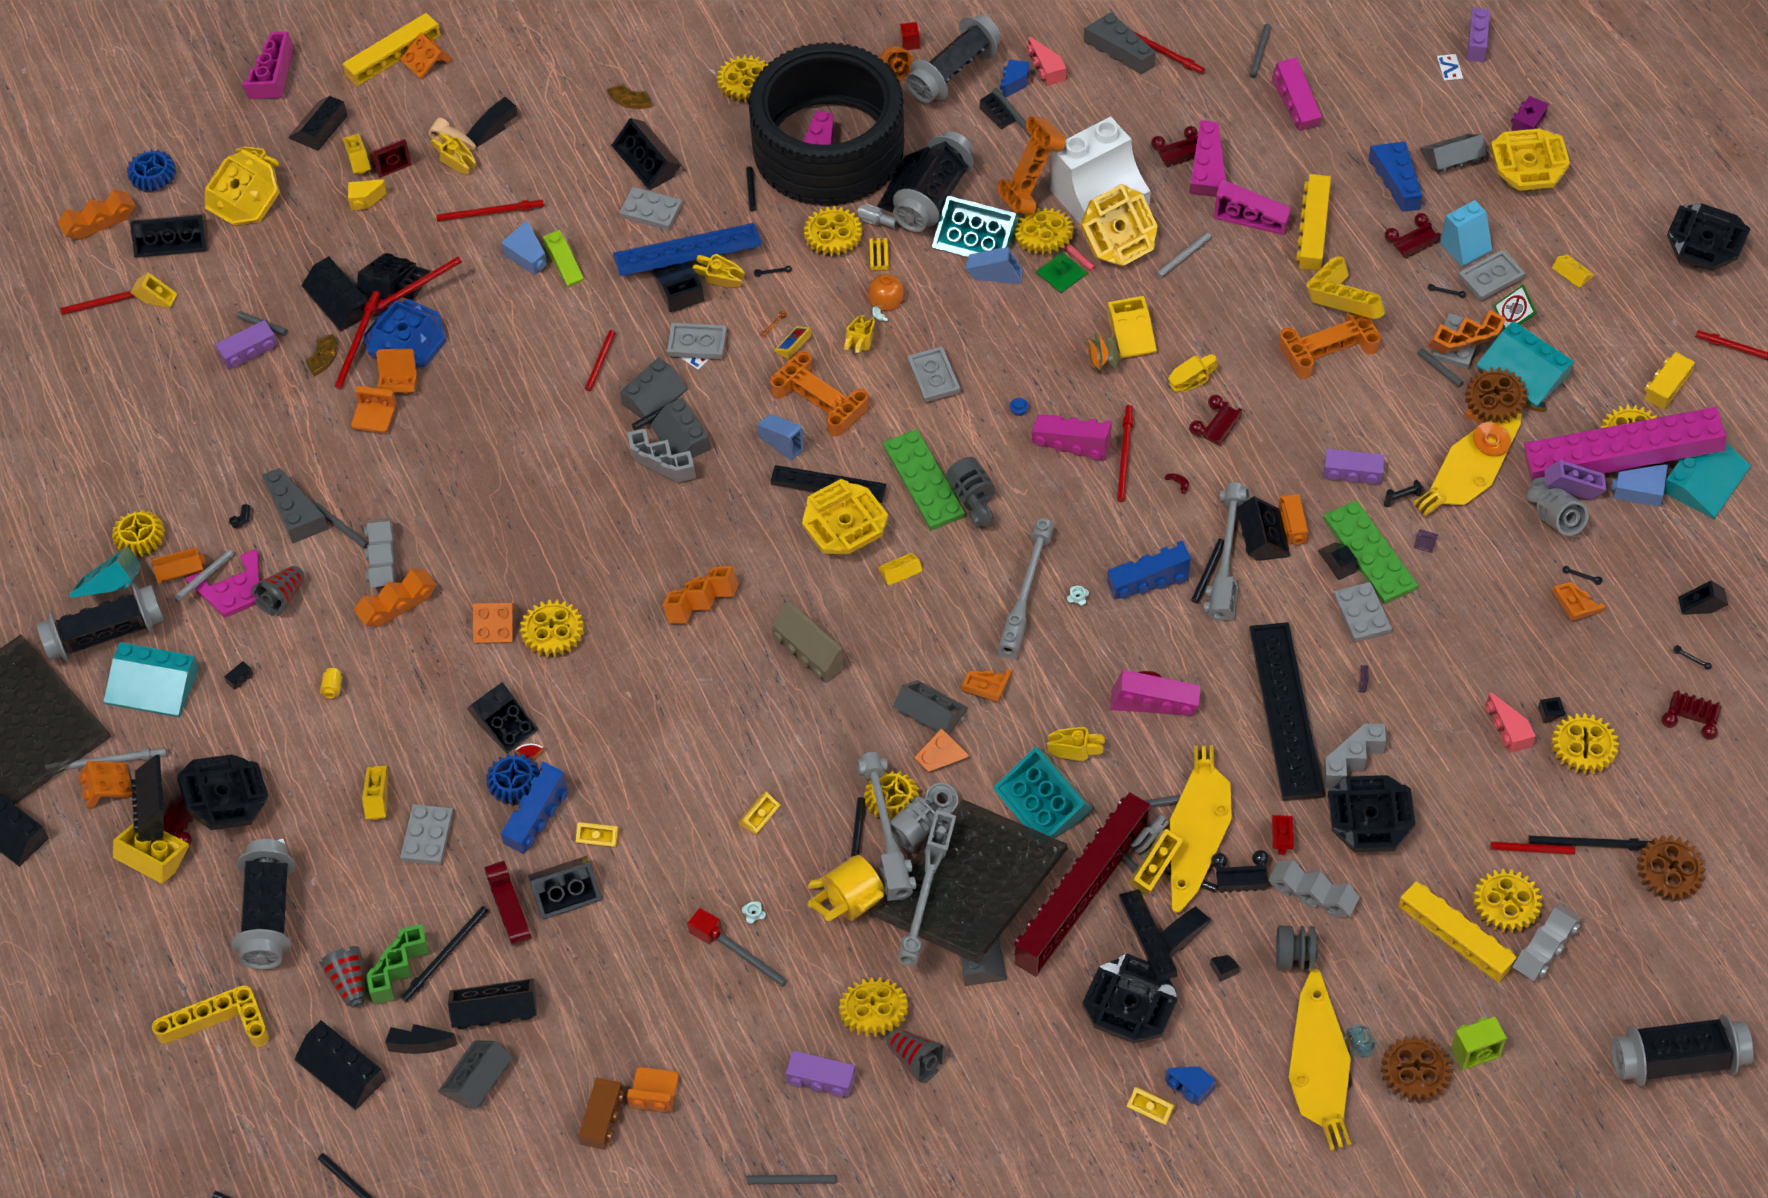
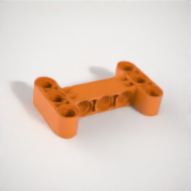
[997,116,1065,215]
[1279,312,1381,379]
[770,351,869,437]

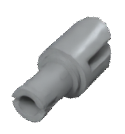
[858,204,898,229]
[1130,815,1169,859]

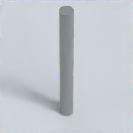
[1156,232,1211,278]
[175,550,234,601]

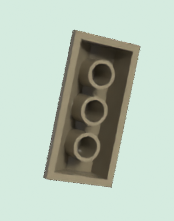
[772,600,844,683]

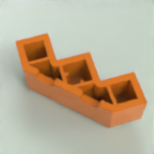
[58,189,136,239]
[1427,310,1506,355]
[662,566,739,624]
[354,568,437,626]

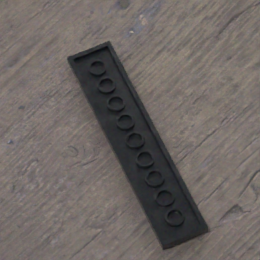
[1249,622,1323,801]

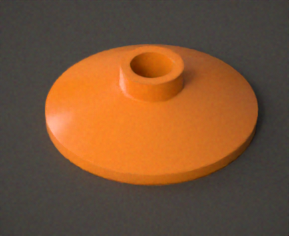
[1473,422,1511,456]

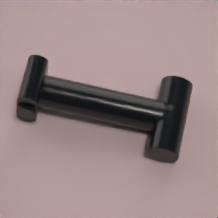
[1384,480,1423,507]

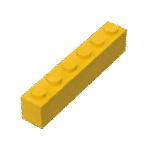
[342,13,441,87]
[1296,174,1331,271]
[1398,881,1517,984]

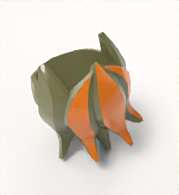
[1083,332,1121,373]

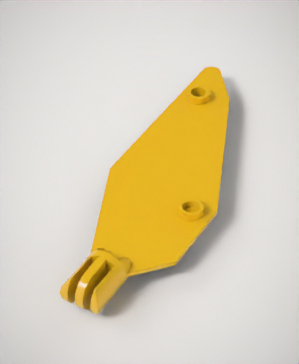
[1413,413,1522,516]
[1170,745,1232,913]
[1289,969,1351,1151]

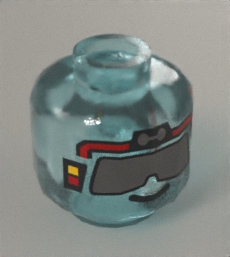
[1344,1024,1376,1058]

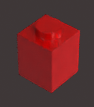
[900,22,920,50]
[687,907,722,945]

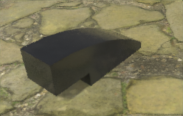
[466,96,518,147]
[1160,906,1211,958]
[385,1024,457,1054]

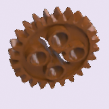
[1465,367,1528,424]
[1636,835,1706,902]
[1381,1035,1452,1104]

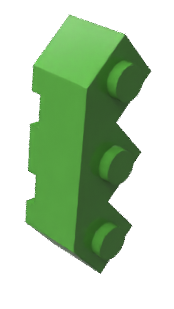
[367,924,429,1004]

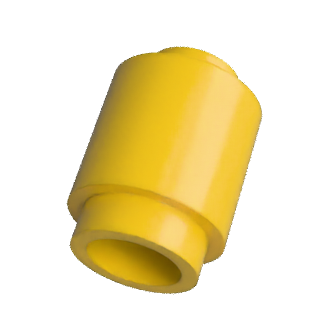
[320,668,343,699]

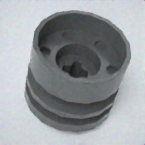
[1276,925,1318,971]

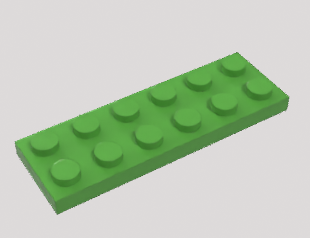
[883,429,965,531]
[1323,500,1418,605]

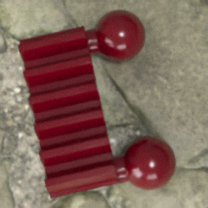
[1151,126,1198,168]
[1384,213,1441,259]
[1189,395,1242,446]
[1661,690,1722,740]
[164,795,193,846]

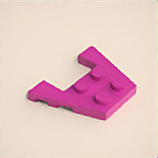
[186,549,260,618]

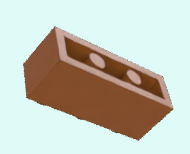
[578,1077,625,1150]

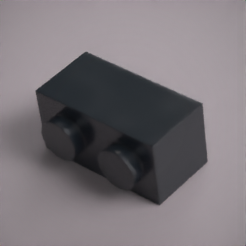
[224,661,253,690]

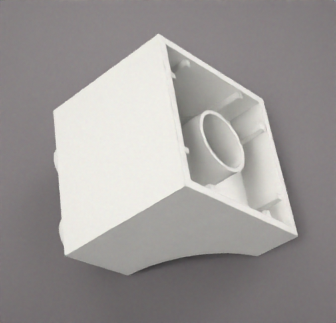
[1050,117,1151,224]

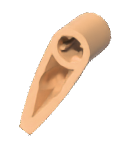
[428,118,476,151]

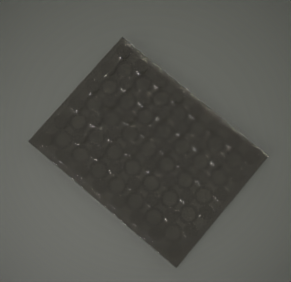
[0,634,111,805]
[872,799,1068,964]

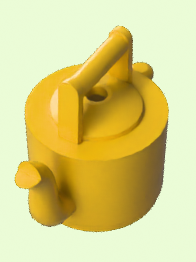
[807,855,886,921]

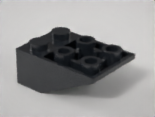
[357,253,416,300]
[651,262,704,312]
[467,682,538,753]

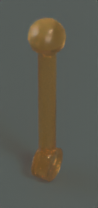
[760,311,786,338]

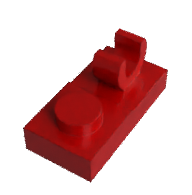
[1272,815,1294,855]

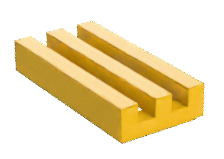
[869,238,889,271]

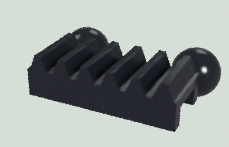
[1211,850,1269,893]

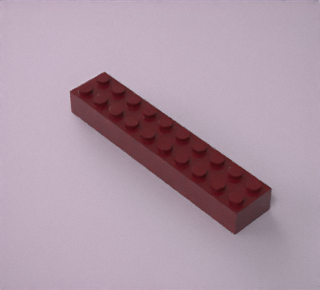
[1014,792,1151,977]

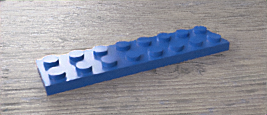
[613,223,762,276]

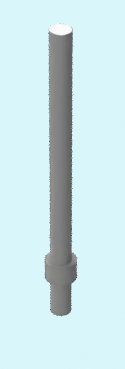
[45,748,167,772]

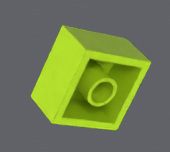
[1451,1016,1507,1071]

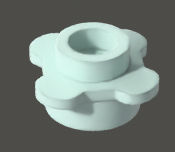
[1067,586,1089,606]
[742,901,766,924]

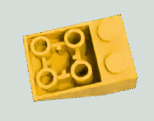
[1107,296,1157,359]

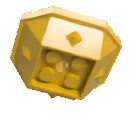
[1490,129,1570,191]
[205,149,280,226]
[1080,184,1158,266]
[802,479,888,556]

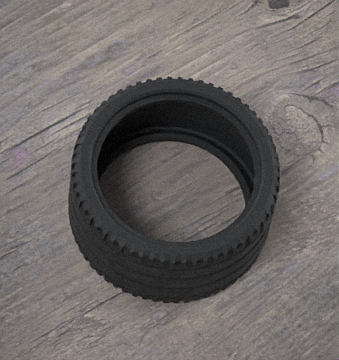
[749,42,905,206]

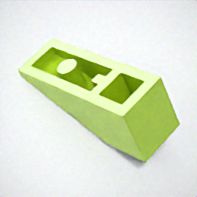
[543,230,584,287]

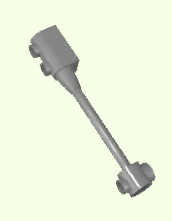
[1204,482,1250,621]
[998,518,1054,660]
[856,752,916,901]
[897,810,956,966]

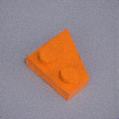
[1552,581,1605,621]
[961,670,1012,702]
[913,728,969,772]

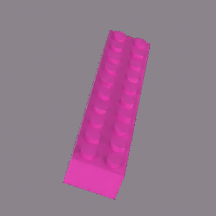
[1524,407,1726,481]

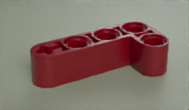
[484,860,532,946]

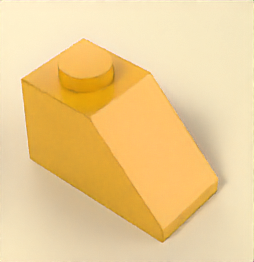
[348,179,387,210]
[130,272,178,308]

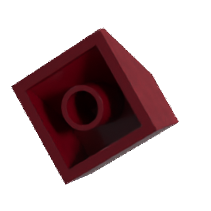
[368,139,412,178]

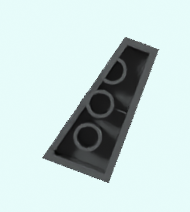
[1084,12,1156,75]
[262,468,328,543]

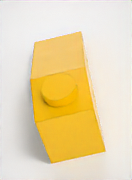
[342,134,371,174]
[362,765,388,820]

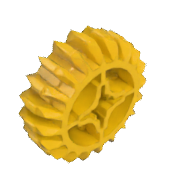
[112,509,165,558]
[864,770,919,821]

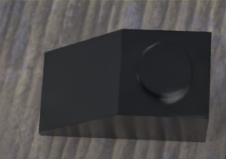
[1318,542,1357,580]
[1678,580,1728,615]

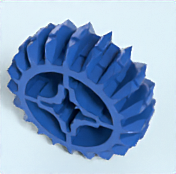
[127,149,176,193]
[486,752,540,806]

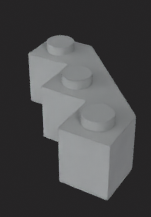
[627,428,696,483]
[364,518,395,588]
[1323,724,1386,788]
[1268,860,1360,917]
[1513,904,1582,981]

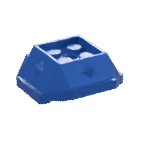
[364,299,446,368]

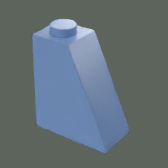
[501,221,547,275]
[966,247,1023,284]
[757,414,804,460]
[1611,465,1668,507]

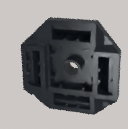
[1667,203,1750,271]
[177,754,268,830]
[1327,775,1416,853]
[1082,953,1178,1044]

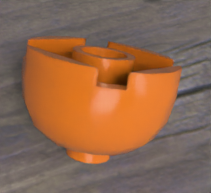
[879,46,914,82]
[868,274,904,310]

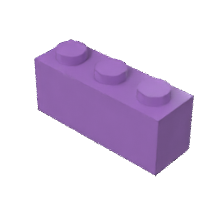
[1467,8,1490,62]
[215,320,278,370]
[1323,449,1384,484]
[1544,460,1606,500]
[786,1051,856,1097]

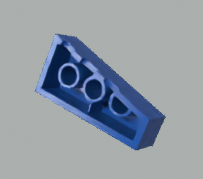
[1368,141,1422,212]
[1107,540,1191,600]
[501,761,568,854]

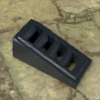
[979,92,1015,129]
[398,265,431,300]

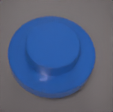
[1010,398,1028,416]

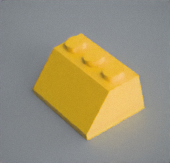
[113,823,189,884]

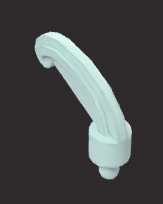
[872,305,888,322]

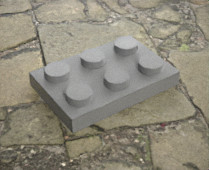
[619,187,683,230]
[1458,250,1526,301]
[1432,313,1480,369]
[667,323,727,359]
[907,346,960,403]
[1333,582,1392,643]
[400,804,454,865]

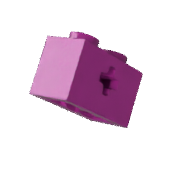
[1511,96,1549,131]

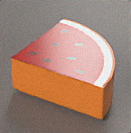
[515,743,544,761]

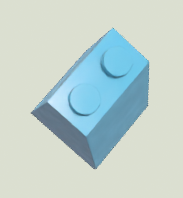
[1440,200,1492,267]

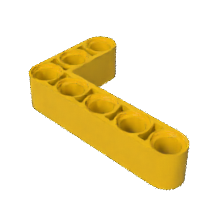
[1306,256,1385,319]
[152,985,269,1047]

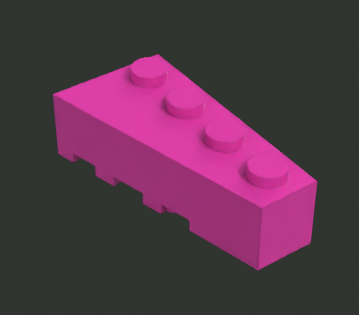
[242,31,294,99]
[1271,57,1322,131]
[803,110,834,145]
[1189,120,1225,197]
[1214,179,1291,235]
[1031,414,1112,461]
[1110,670,1200,716]

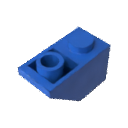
[1000,59,1029,97]
[1165,1066,1216,1106]

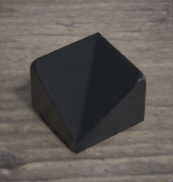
[1538,697,1565,723]
[1210,955,1240,982]

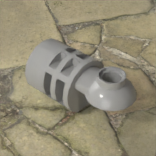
[1526,477,1589,536]
[890,782,958,853]

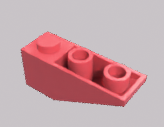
[1026,37,1066,86]
[1485,692,1536,753]

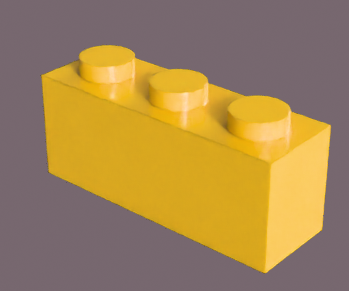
[1644,352,1695,410]
[1128,829,1183,895]

